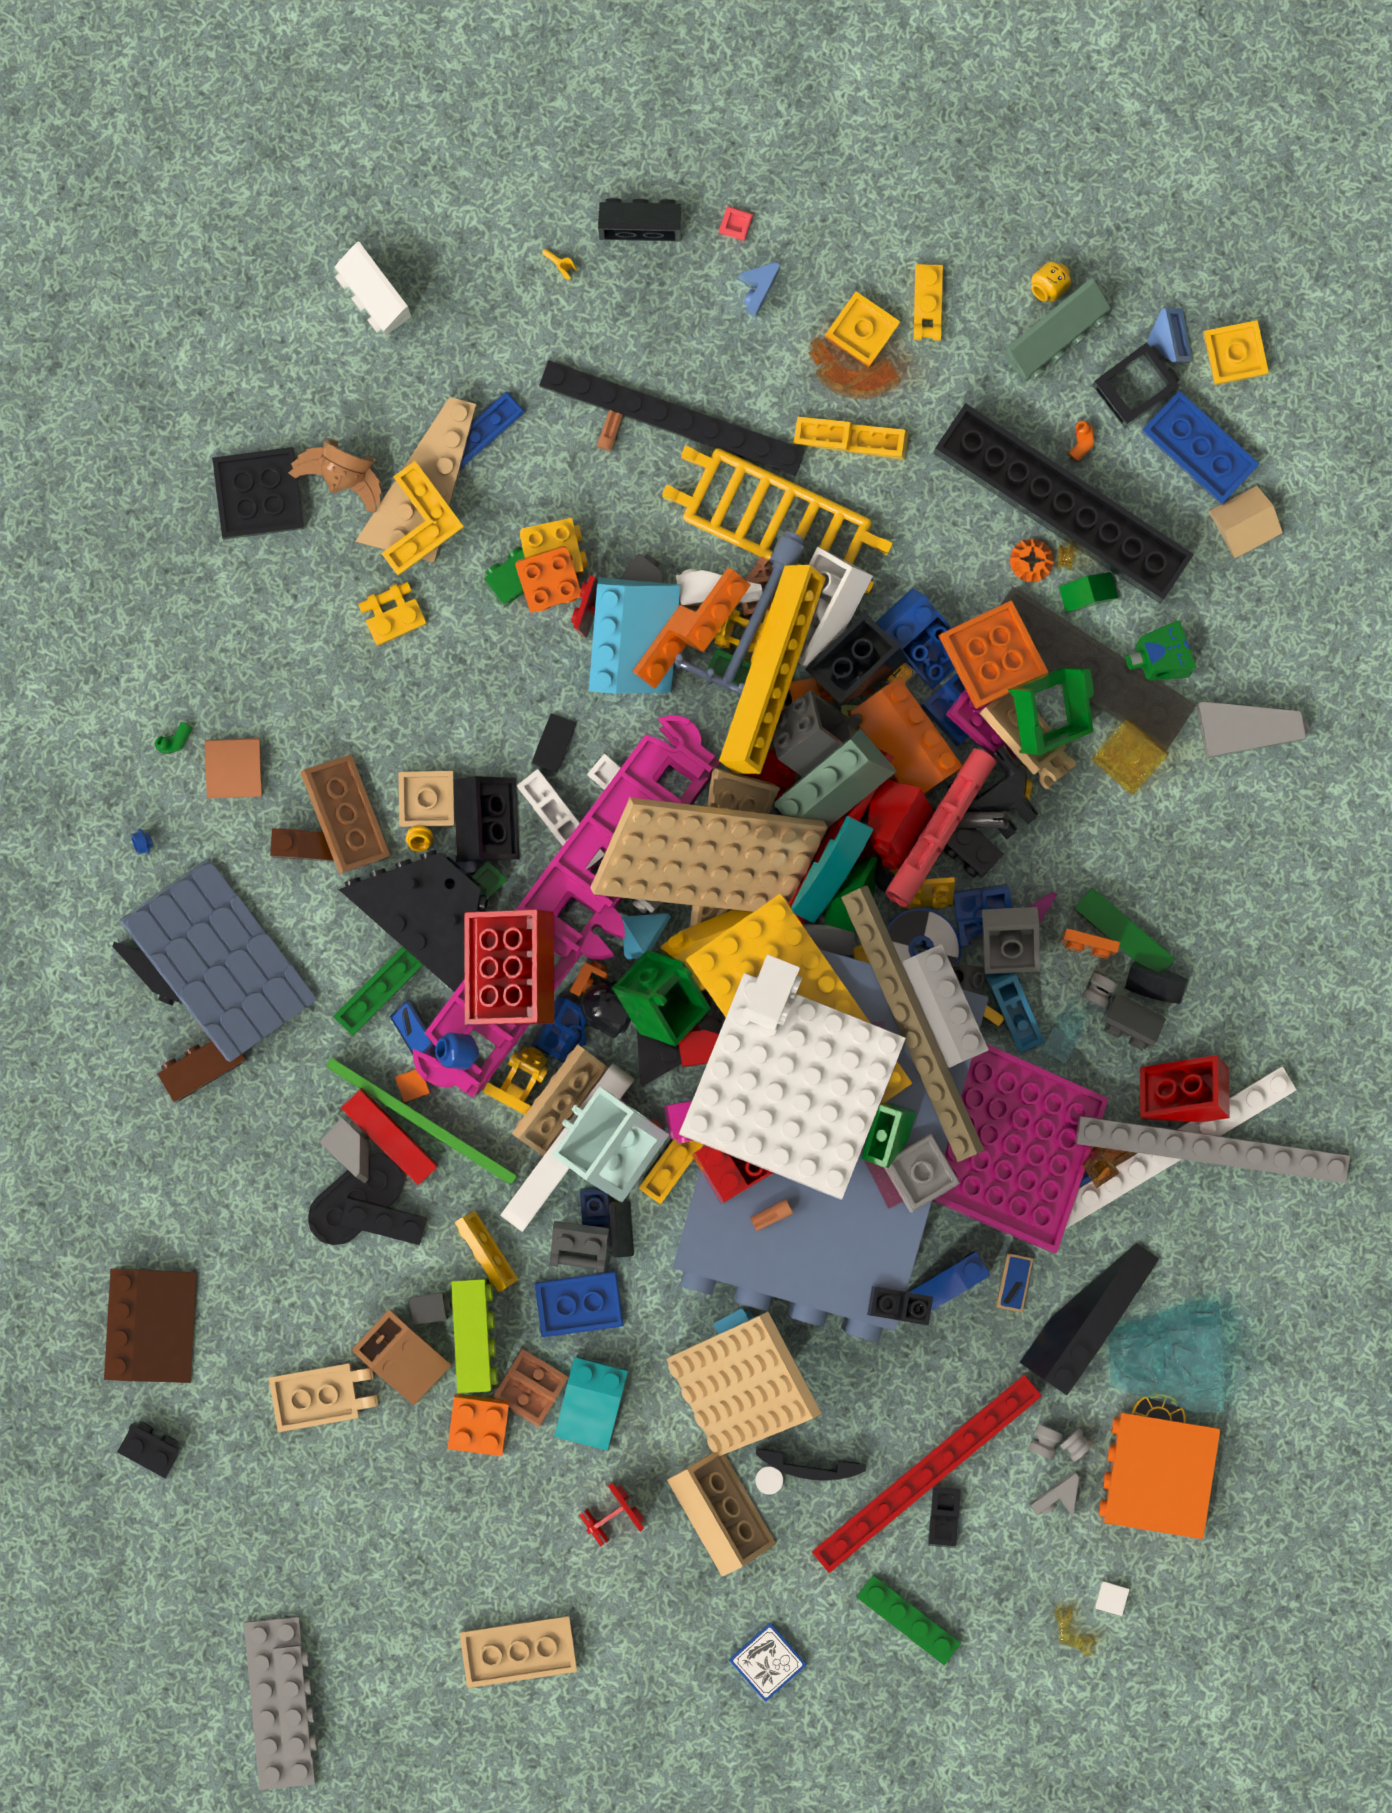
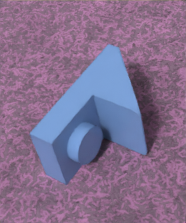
[739,262,780,318]

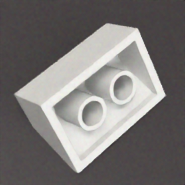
[335,241,411,336]

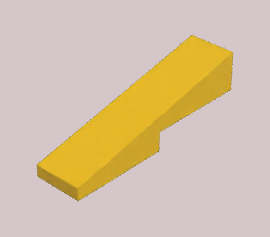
[794,417,909,460]

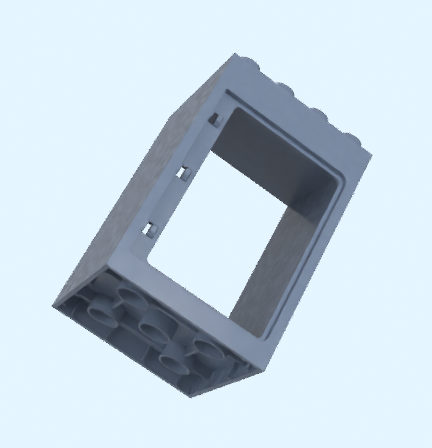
[673,949,989,1343]

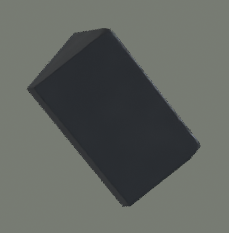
[609,1201,634,1258]

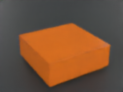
[395,1069,430,1103]

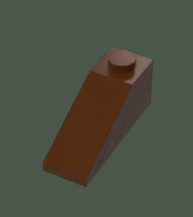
[270,828,334,862]

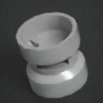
[1082,973,1118,1010]
[1028,1424,1063,1460]

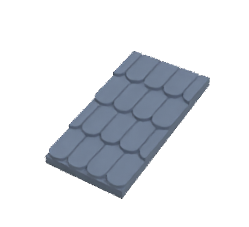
[119,860,317,1062]

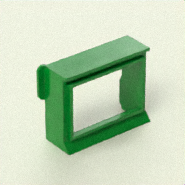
[1007,667,1094,755]

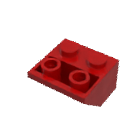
[692,1146,773,1204]

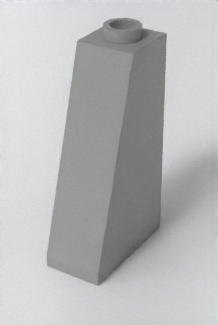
[1196,702,1309,759]

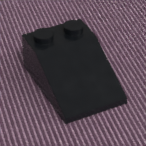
[805,612,908,706]

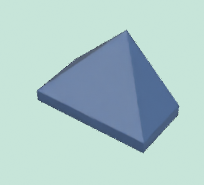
[1147,308,1193,363]

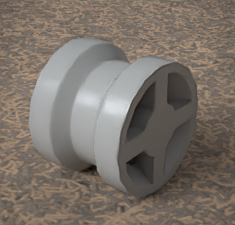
[1059,1427,1094,1462]

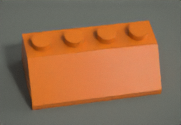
[848,677,962,795]

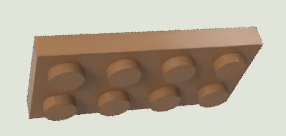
[300,754,390,874]

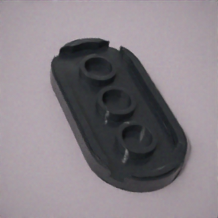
[308,1153,404,1245]

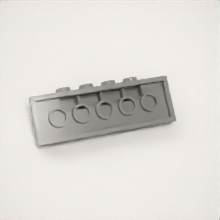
[244,1616,317,1790]

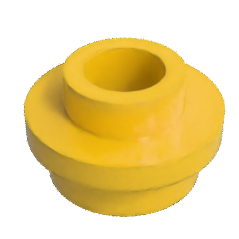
[406,826,433,852]

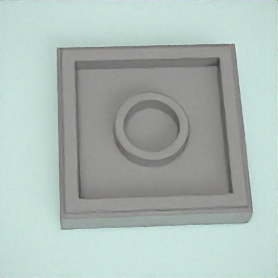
[884,1133,960,1213]

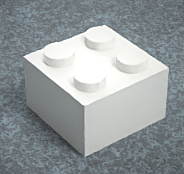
[742,954,802,1031]

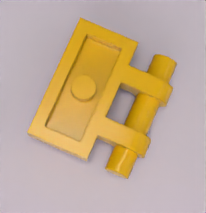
[358,581,427,647]

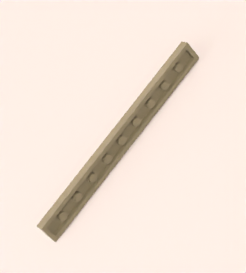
[841,885,984,1162]

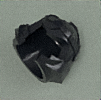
[579,981,631,1038]

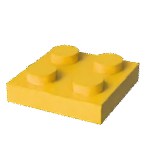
[825,291,900,368]
[1203,320,1269,386]

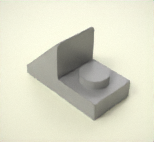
[1029,1472,1079,1517]

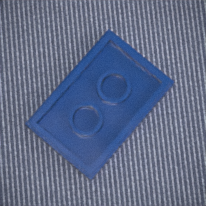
[534,1271,624,1337]

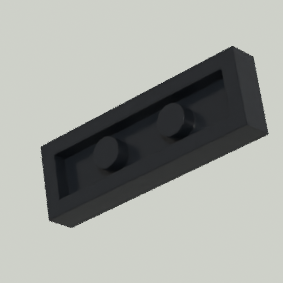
[339,1197,427,1245]

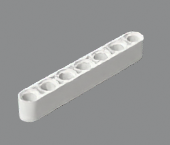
[500,1063,635,1232]

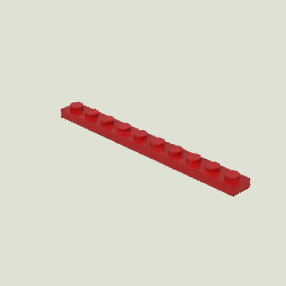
[811,1374,1042,1573]

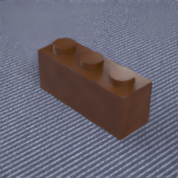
[157,1038,248,1103]

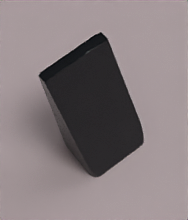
[531,714,576,774]

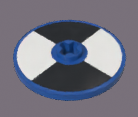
[886,908,961,964]

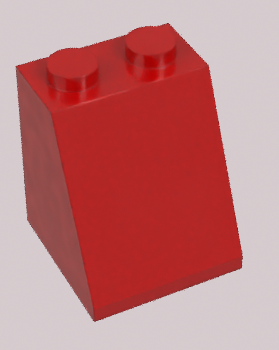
[868,779,934,870]

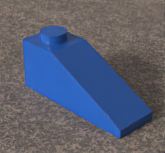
[909,1251,990,1311]

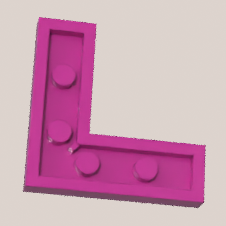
[946,689,1017,759]

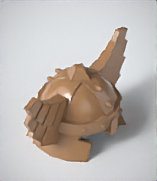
[288,438,382,512]

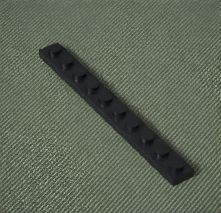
[539,360,805,476]

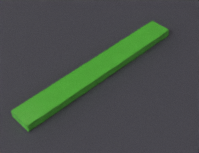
[326,1057,517,1185]

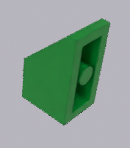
[861,1103,916,1168]

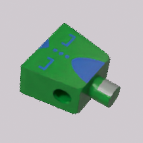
[1126,620,1196,681]

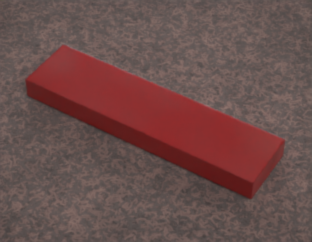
[341,1088,438,1185]

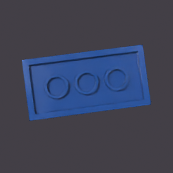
[1141,391,1259,505]

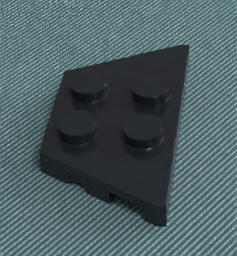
[637,1013,723,1087]

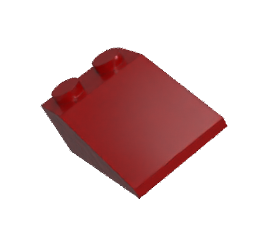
[1140,1055,1230,1122]

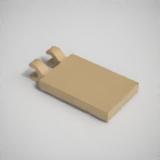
[980,693,1076,789]
[269,1363,379,1432]

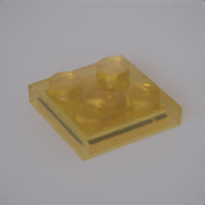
[1091,718,1169,796]

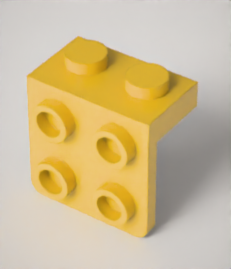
[520,518,588,577]

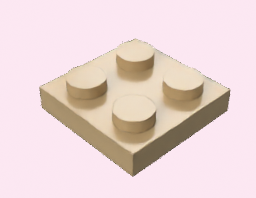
[398,771,455,827]

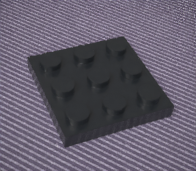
[212,447,304,540]

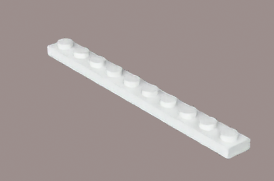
[1065,1066,1297,1229]

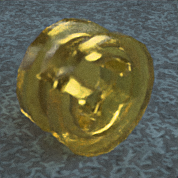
[1057,545,1073,570]

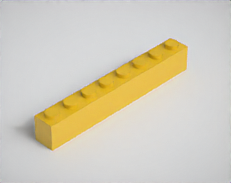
[719,565,826,774]

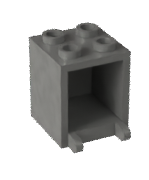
[773,690,862,777]

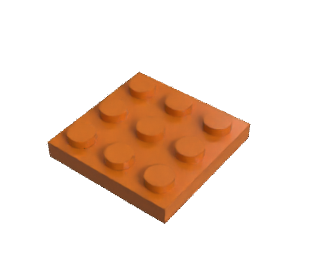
[939,600,1048,709]

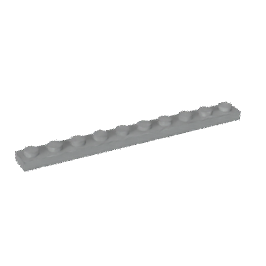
[1075,1116,1350,1183]

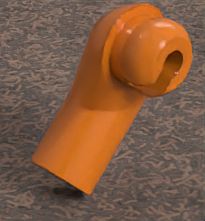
[1068,420,1095,463]

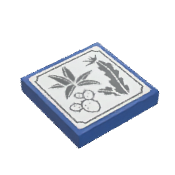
[729,1623,807,1702]

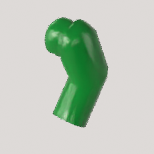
[155,722,193,754]

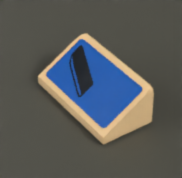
[995,1253,1033,1313]

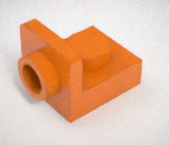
[570,960,610,997]

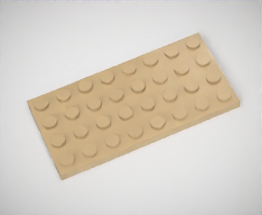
[590,797,828,912]
[666,1312,822,1457]

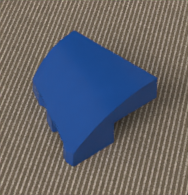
[953,884,1012,947]
[532,997,587,1063]

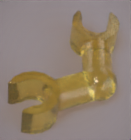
[1054,1606,1096,1656]

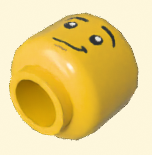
[1031,261,1071,302]

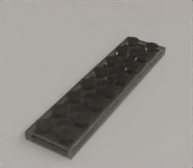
[1001,586,1197,751]

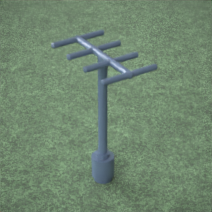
[674,531,805,698]

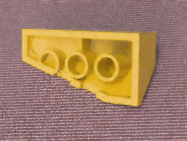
[660,910,753,992]

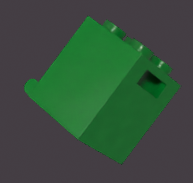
[612,950,711,1046]

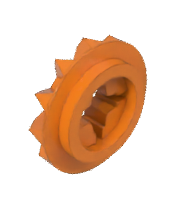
[1010,538,1054,582]

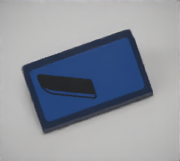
[389,999,436,1055]

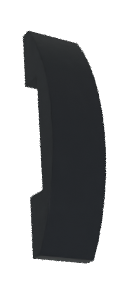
[756,1448,866,1481]

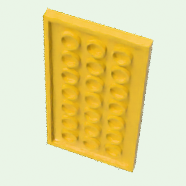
[685,894,912,1103]

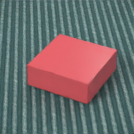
[719,206,753,241]

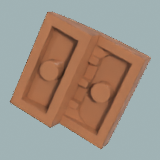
[205,738,263,798]
[493,1349,569,1428]

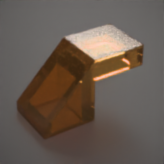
[1082,1147,1136,1188]

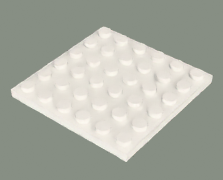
[679,973,906,1200]

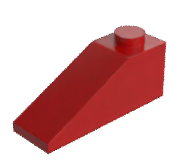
[679,1026,719,1067]

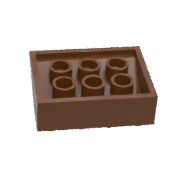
[104,1268,197,1383]

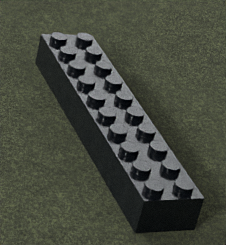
[933,403,1194,604]

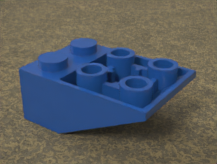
[875,588,955,690]

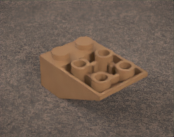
[351,1309,451,1406]

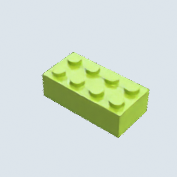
[451,1279,498,1393]

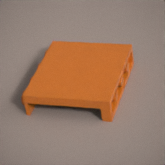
[1098,1412,1220,1539]

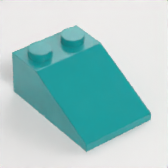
[554,1356,628,1451]

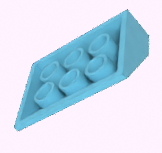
[589,577,681,694]

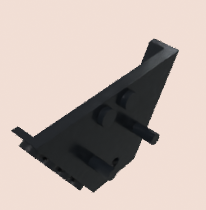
[338,850,489,992]

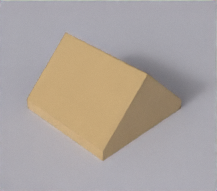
[1209,486,1283,559]

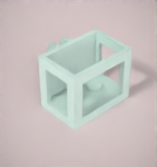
[552,1086,669,1202]

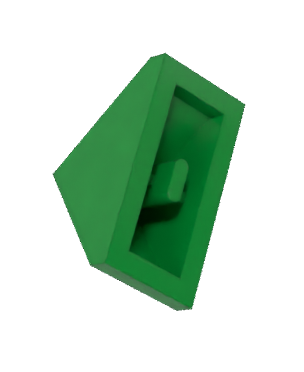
[1058,572,1118,613]

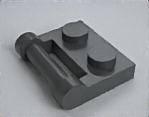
[549,1221,609,1273]

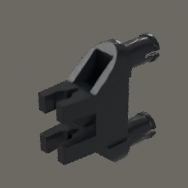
[947,744,1039,840]

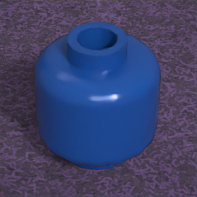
[435,1032,479,1070]

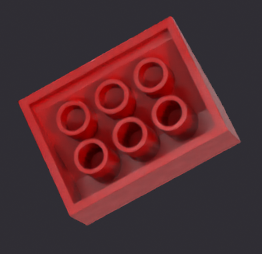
[464,910,554,1025]

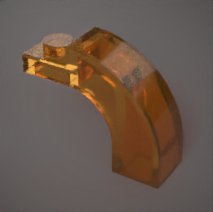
[808,337,901,400]

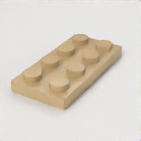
[512,1044,609,1156]
[459,1615,577,1688]

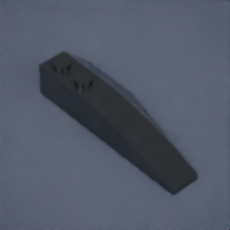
[1019,1243,1159,1396]

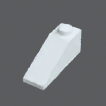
[676,569,763,612]

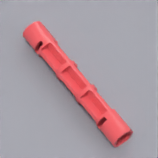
[885,748,996,907]

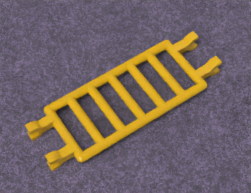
[662,445,893,595]

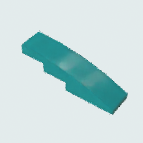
[791,816,874,923]

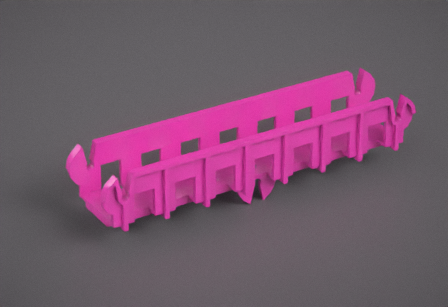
[413,715,721,1098]

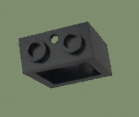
[1092,342,1180,428]

